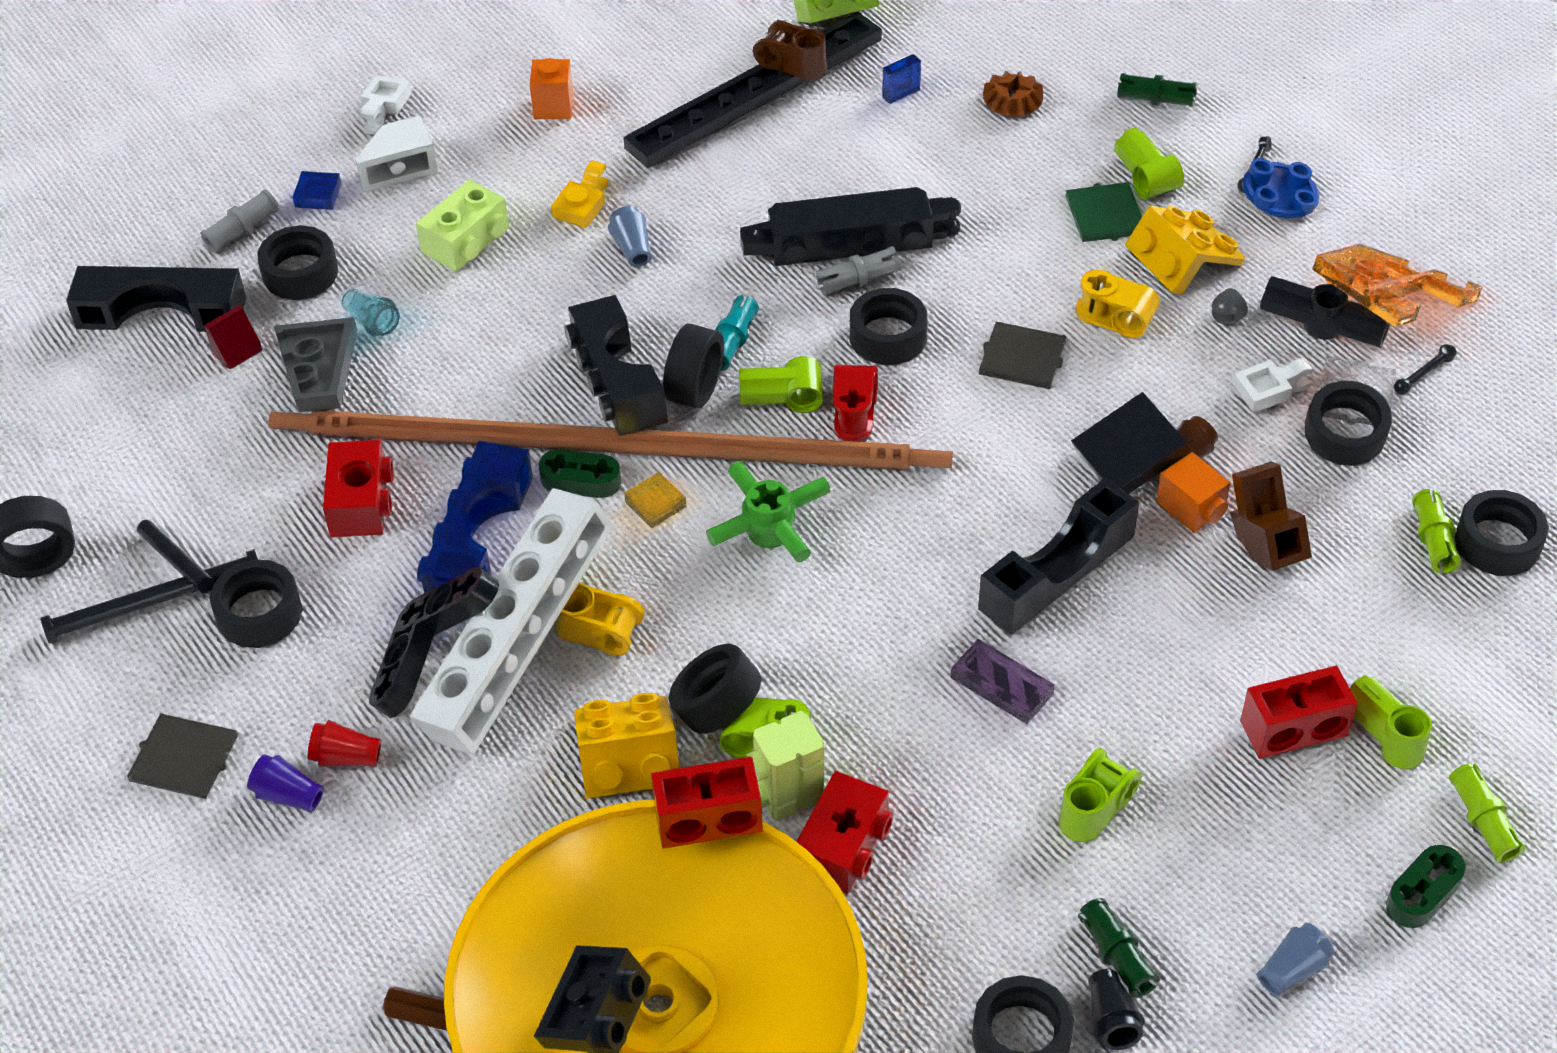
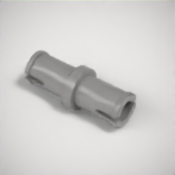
[200,189,279,253]
[816,246,901,296]

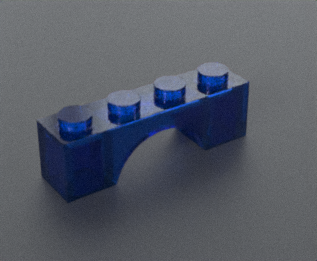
[417,440,533,593]

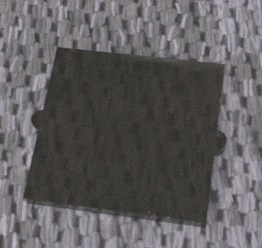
[979,321,1066,389]
[127,713,238,799]

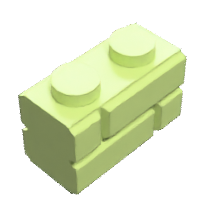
[747,711,824,821]

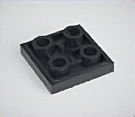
[1071,392,1192,494]

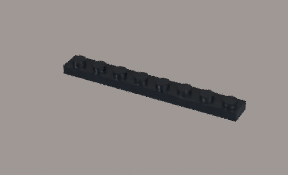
[623,11,882,168]

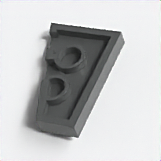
[274,317,358,412]

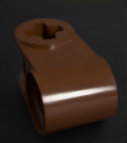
[752,20,827,80]

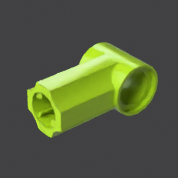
[1114,127,1184,199]
[739,356,823,413]
[1350,675,1432,769]

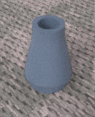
[608,206,652,267]
[1256,922,1334,997]

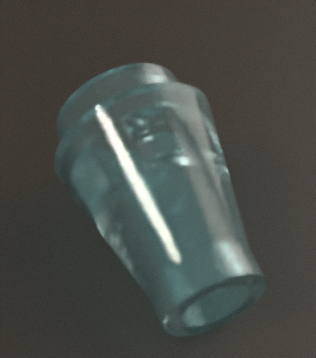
[341,289,400,336]

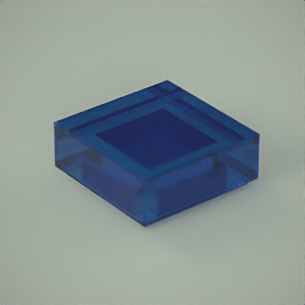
[882,54,921,104]
[293,171,342,210]

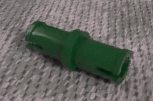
[1117,73,1197,107]
[1078,898,1160,998]

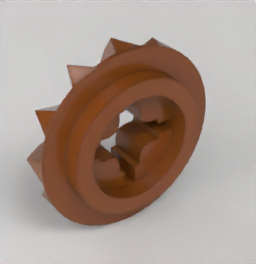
[983,70,1043,116]

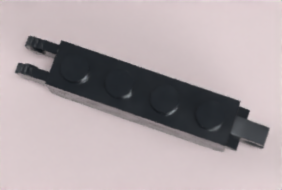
[740,187,961,266]

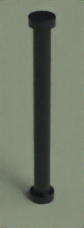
[40,549,258,644]

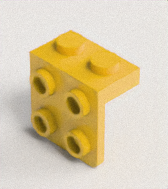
[1125,205,1246,294]
[574,693,680,799]

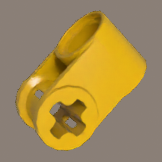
[1075,270,1160,338]
[555,583,645,656]

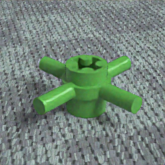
[706,462,831,563]

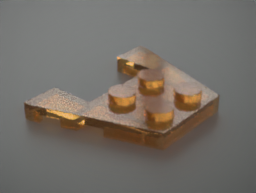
[1312,244,1483,327]

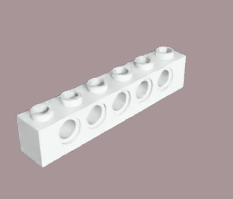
[409,488,614,755]

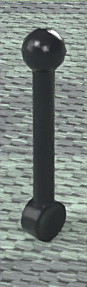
[1237,136,1272,193]
[1394,344,1457,395]

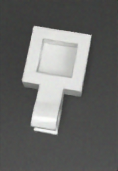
[360,75,412,135]
[1232,358,1313,413]

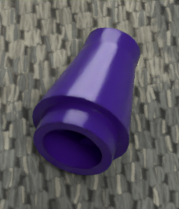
[247,754,324,813]

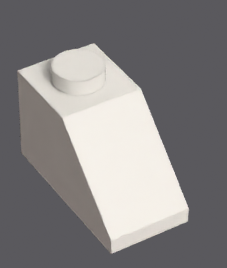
[355,115,438,193]

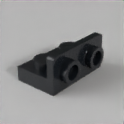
[534,945,651,1053]

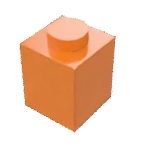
[529,58,574,119]
[1156,452,1231,533]

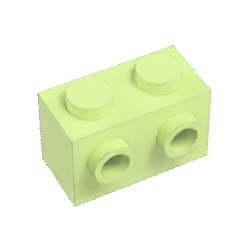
[416,179,509,272]

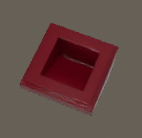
[204,305,262,369]

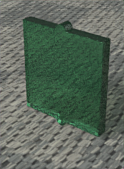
[1065,182,1142,242]

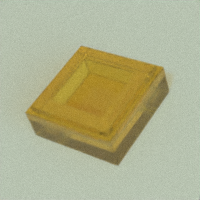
[624,472,687,528]

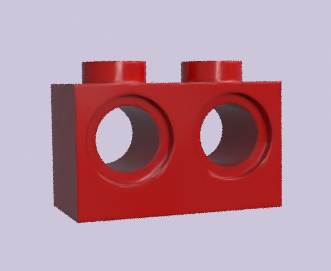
[1240,665,1358,759]
[651,756,763,849]

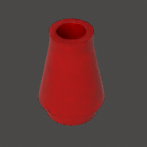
[307,720,382,767]

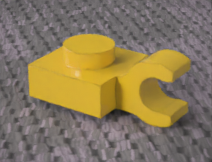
[551,160,609,229]

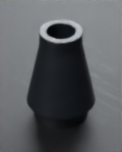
[1088,969,1145,1050]

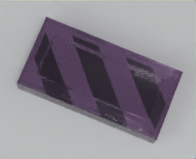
[950,639,1055,724]

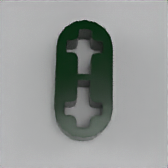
[539,449,621,498]
[1386,845,1466,928]

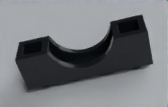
[66,266,246,332]
[564,295,668,436]
[978,477,1140,636]

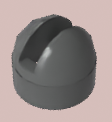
[1212,288,1248,325]

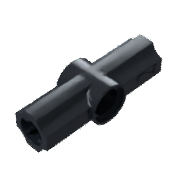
[1260,276,1393,348]

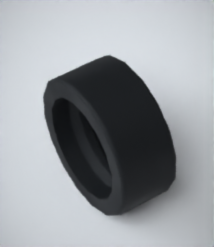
[257,225,338,300]
[850,288,928,365]
[663,323,724,408]
[1305,380,1392,466]
[1454,490,1549,576]
[0,496,75,578]
[209,559,303,648]
[668,643,762,734]
[972,975,1074,1053]

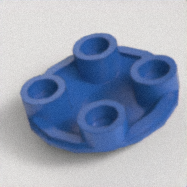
[1242,158,1319,219]

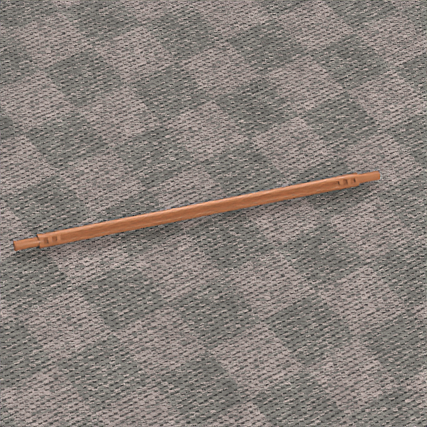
[269,410,953,470]

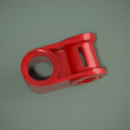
[833,365,878,442]

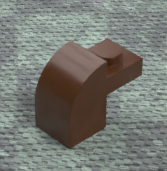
[1230,461,1312,571]

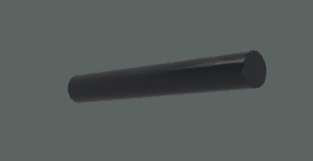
[137,519,215,593]

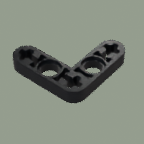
[369,566,499,718]

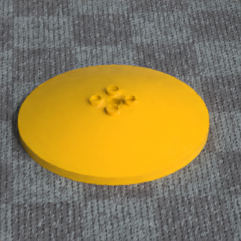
[444,800,868,1053]

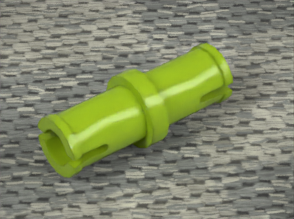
[1412,489,1461,574]
[1448,763,1526,863]

